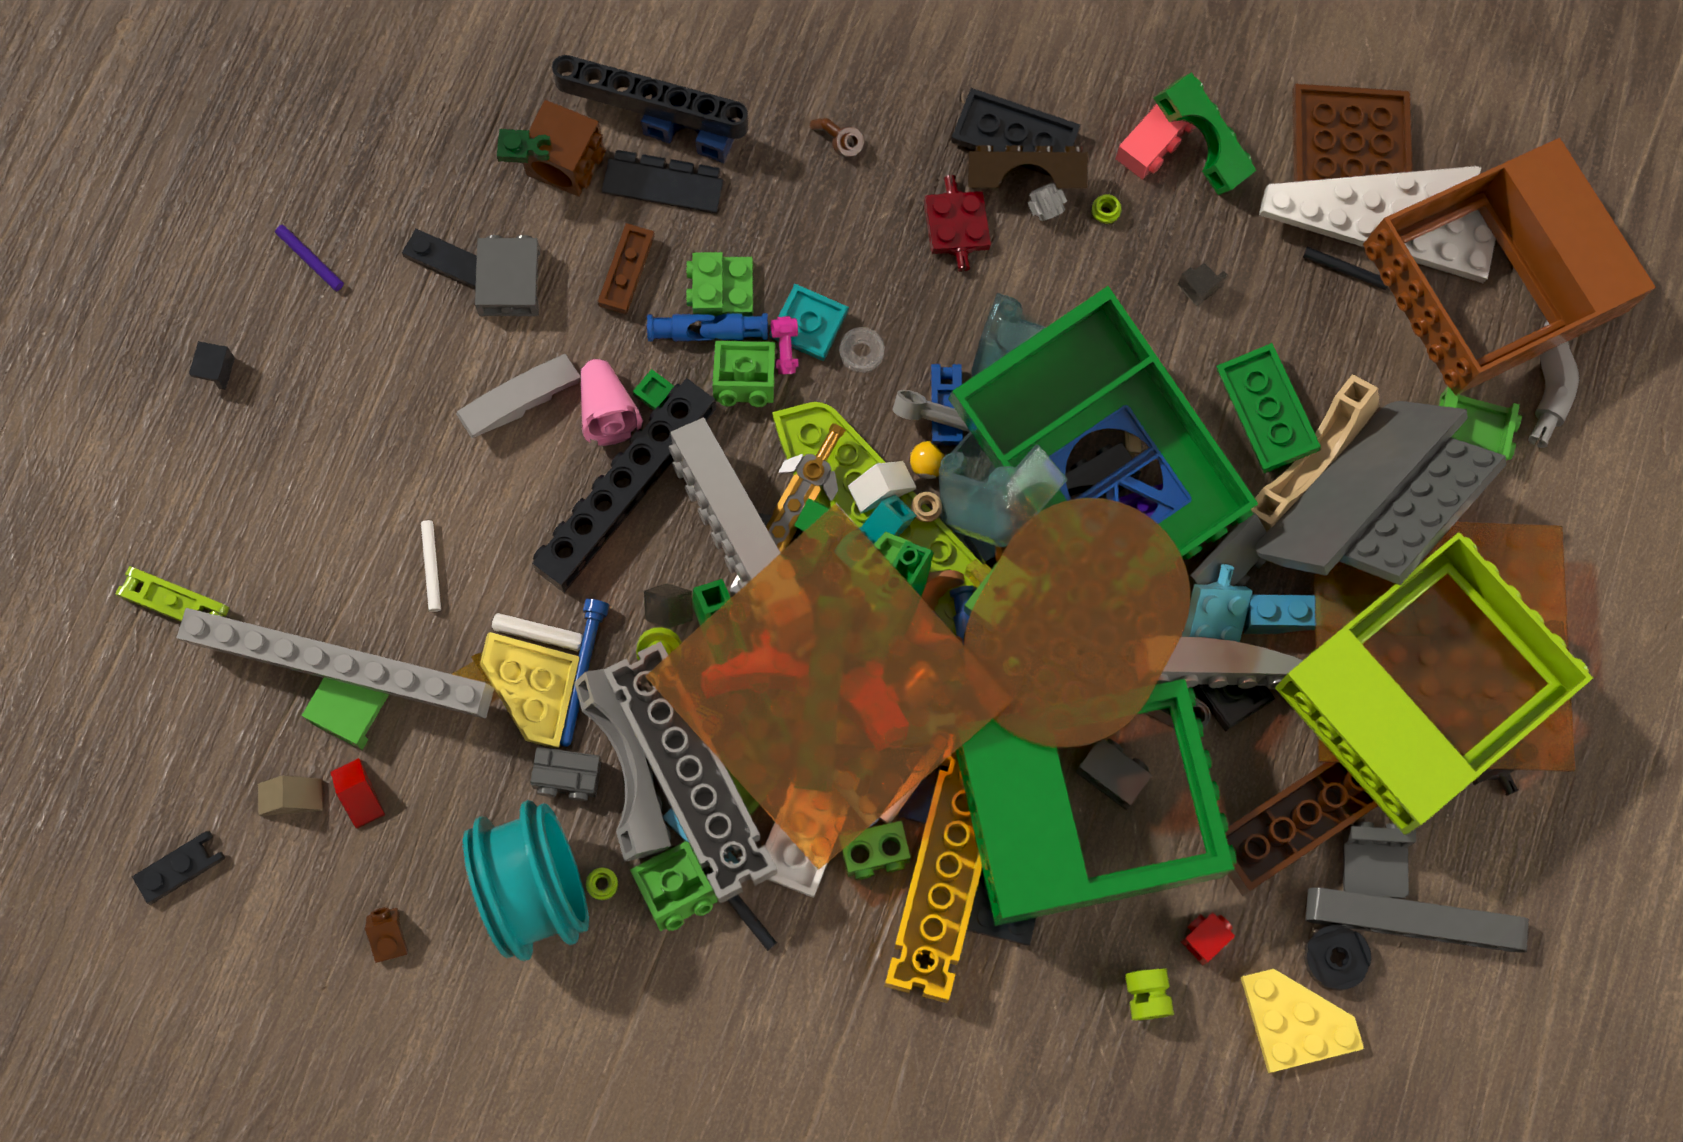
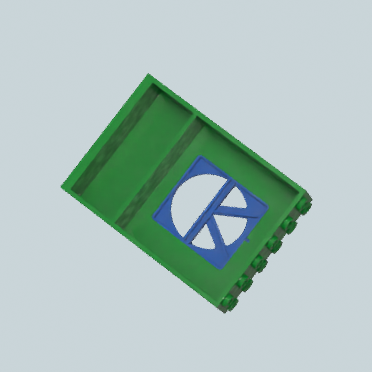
[948,286,1258,614]

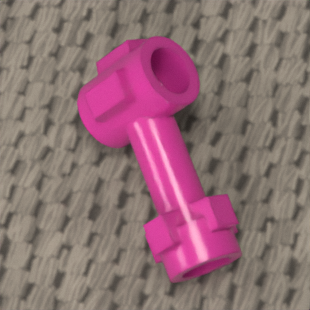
[771,316,798,374]

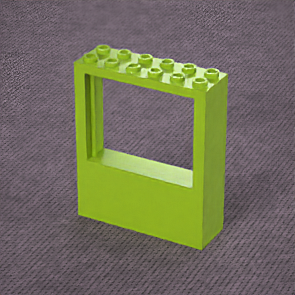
[1275,532,1593,835]

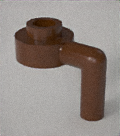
[810,118,864,157]

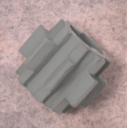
[1028,183,1067,221]

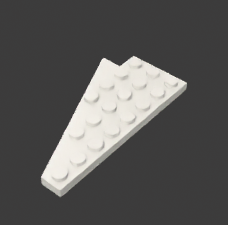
[1259,166,1496,283]

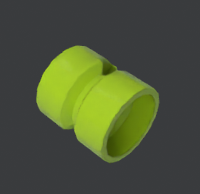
[1125,969,1174,1021]

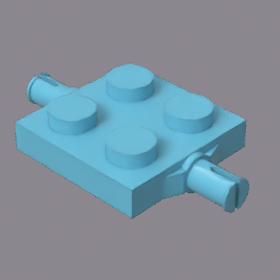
[1182,564,1252,642]

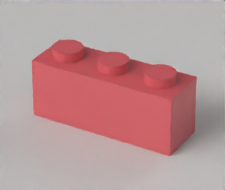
[1116,104,1196,180]

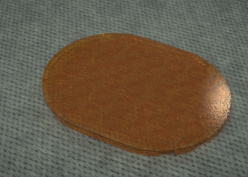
[964,498,1190,748]

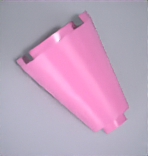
[581,359,643,446]

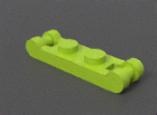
[115,566,230,622]

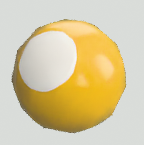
[910,441,948,479]

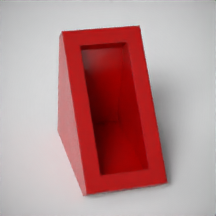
[330,758,386,829]

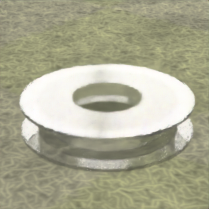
[839,327,884,372]

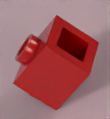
[1181,912,1235,966]

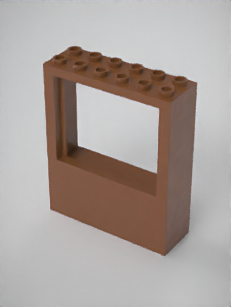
[1363,137,1656,396]

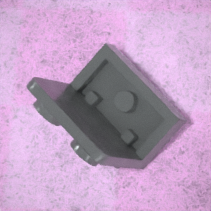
[1343,822,1416,899]

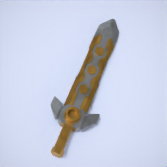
[730,423,846,613]

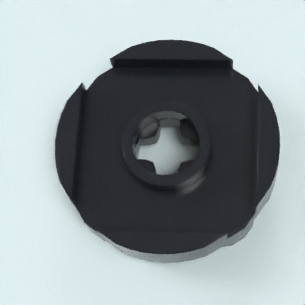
[1304,924,1371,991]

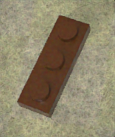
[598,223,655,315]

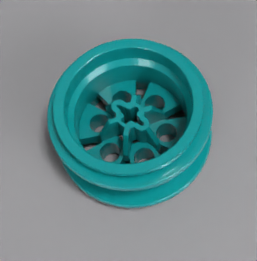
[463,800,589,962]

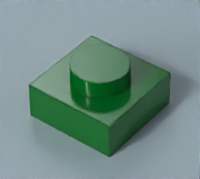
[633,369,674,410]

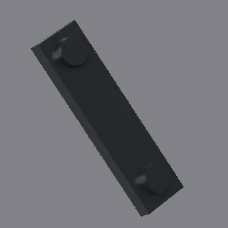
[402,228,477,289]

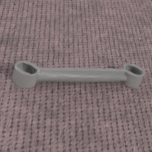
[892,390,970,432]

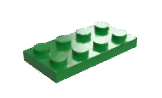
[1216,343,1321,473]

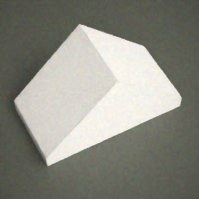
[848,461,916,514]

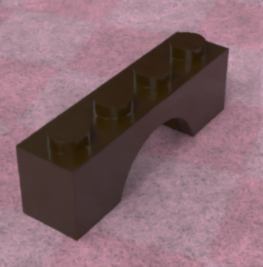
[968,146,1089,188]

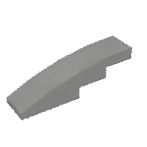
[456,354,581,438]

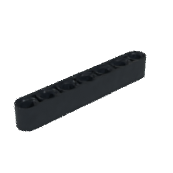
[552,55,749,139]

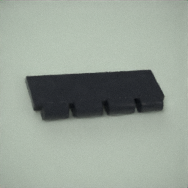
[602,150,724,214]

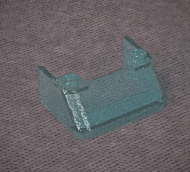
[939,432,1068,547]

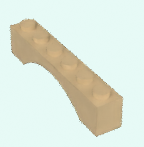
[1251,374,1379,531]

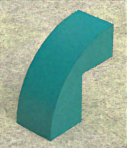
[834,495,917,568]

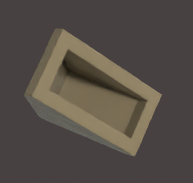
[258,775,323,816]

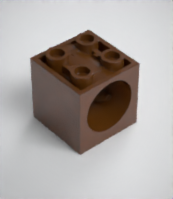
[523,100,606,197]

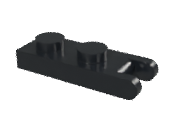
[132,831,225,905]

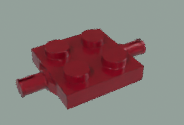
[923,175,991,272]

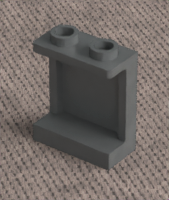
[475,235,541,316]

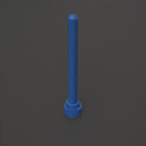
[560,599,610,747]

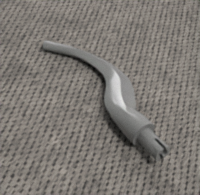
[1528,321,1579,448]

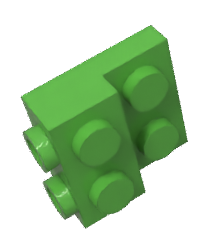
[686,252,753,316]
[712,341,775,407]
[630,841,718,931]

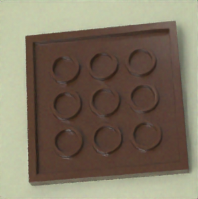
[1292,84,1412,182]

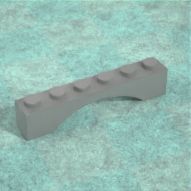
[574,669,671,862]

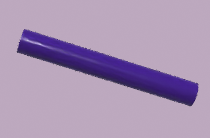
[275,225,344,292]

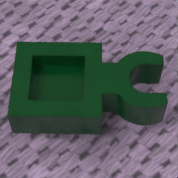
[497,129,551,163]

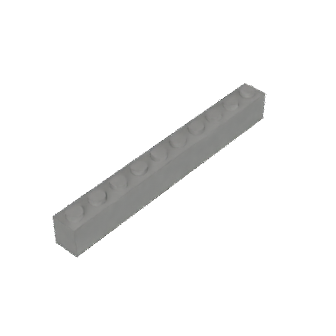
[176,608,495,719]

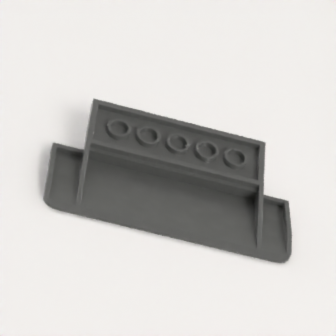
[1255,401,1506,585]

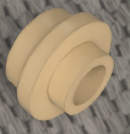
[911,492,942,522]

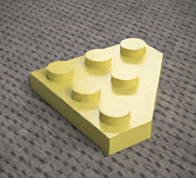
[480,632,580,749]
[1241,969,1364,1073]

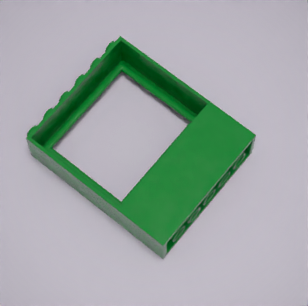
[952,679,1236,926]

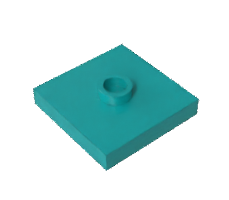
[769,284,849,362]

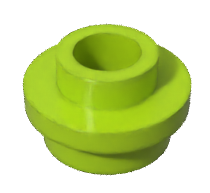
[1092,194,1121,224]
[586,868,618,900]

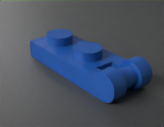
[931,364,963,445]

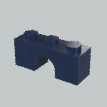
[641,95,736,163]

